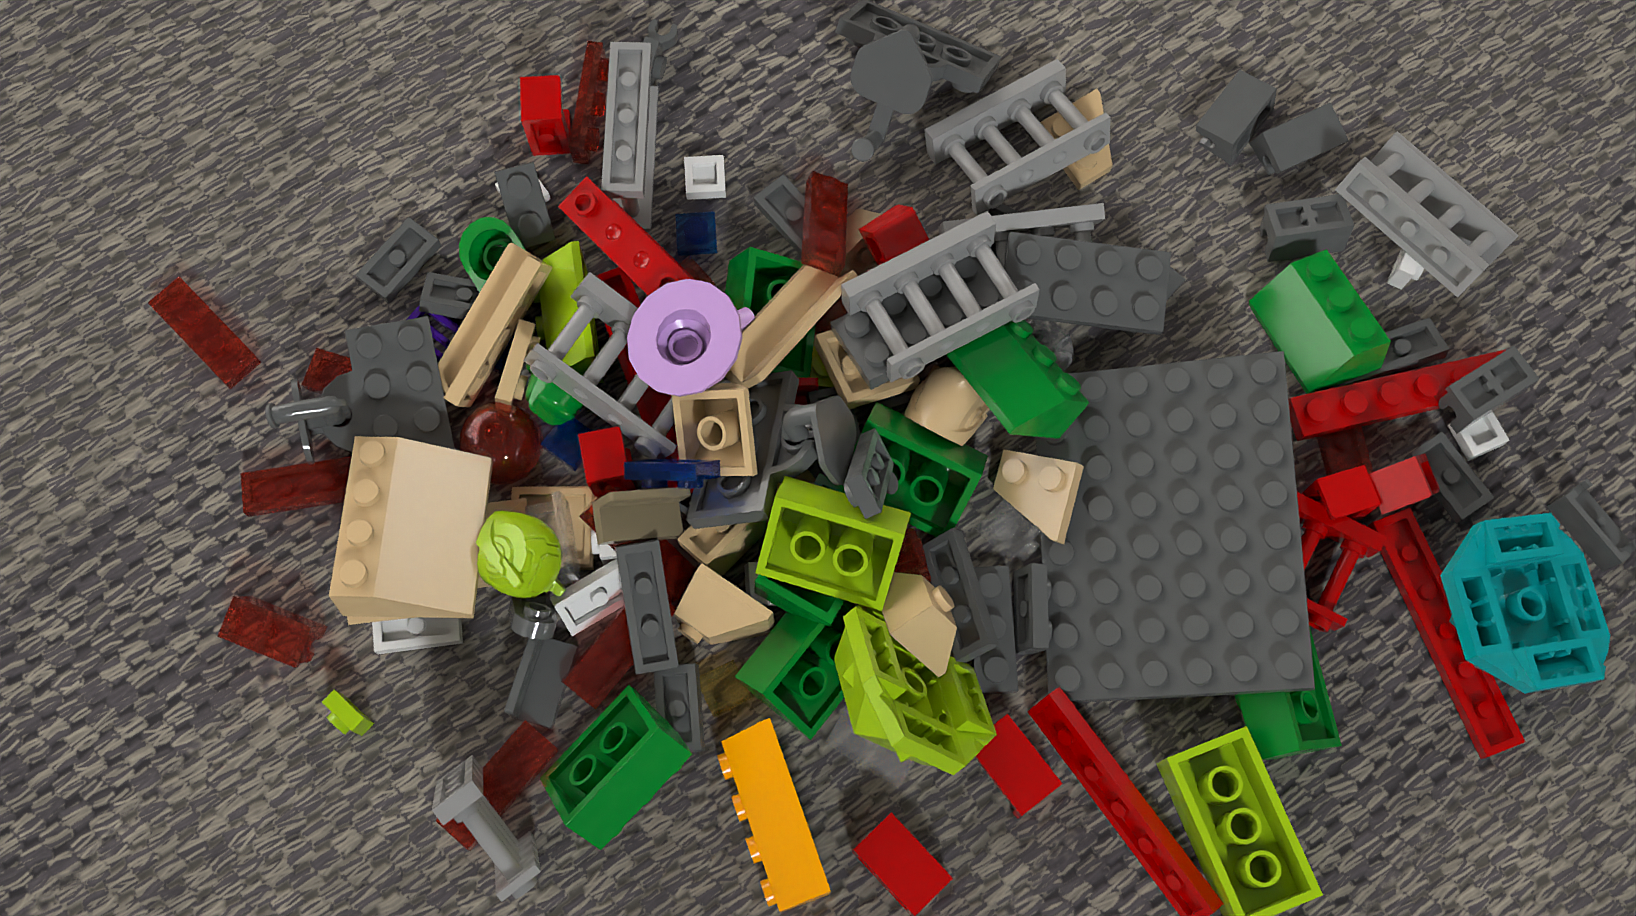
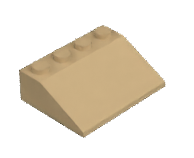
[329,436,493,618]

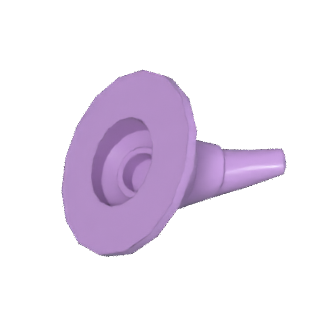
[627,279,755,397]

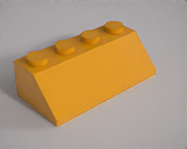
[717,718,831,913]

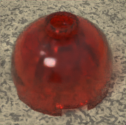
[460,401,543,485]

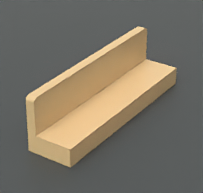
[438,243,553,407]
[725,254,858,388]
[677,469,816,577]

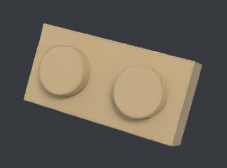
[495,319,541,409]

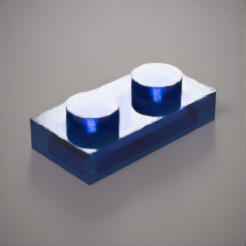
[624,459,721,489]

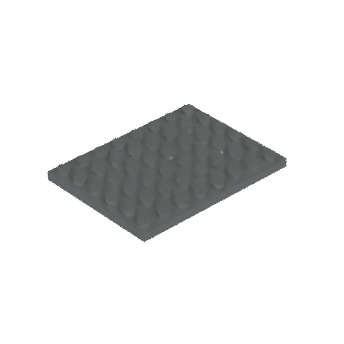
[1036,351,1315,703]

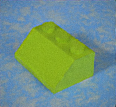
[534,241,604,383]
[755,476,911,611]

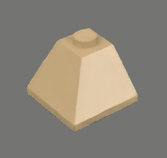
[672,383,758,476]
[674,563,774,645]
[882,572,957,677]

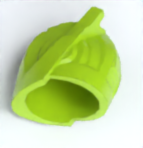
[476,510,566,598]

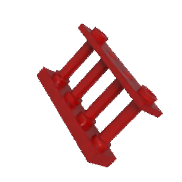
[558,176,696,295]
[1297,492,1387,632]

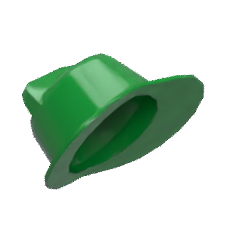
[459,217,526,293]
[525,364,584,425]

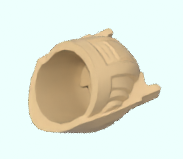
[904,365,990,446]

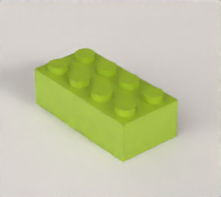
[1156,726,1323,916]

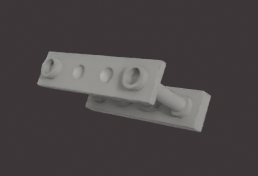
[601,42,659,232]
[924,59,1111,215]
[1335,131,1519,298]
[938,203,1105,268]
[841,211,1040,382]
[523,272,721,461]
[432,755,541,902]

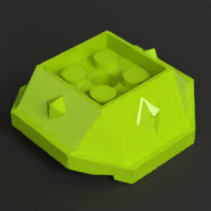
[834,605,997,775]

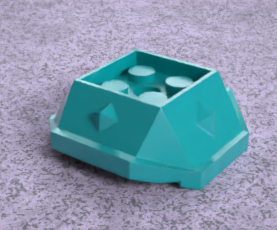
[1440,513,1610,694]

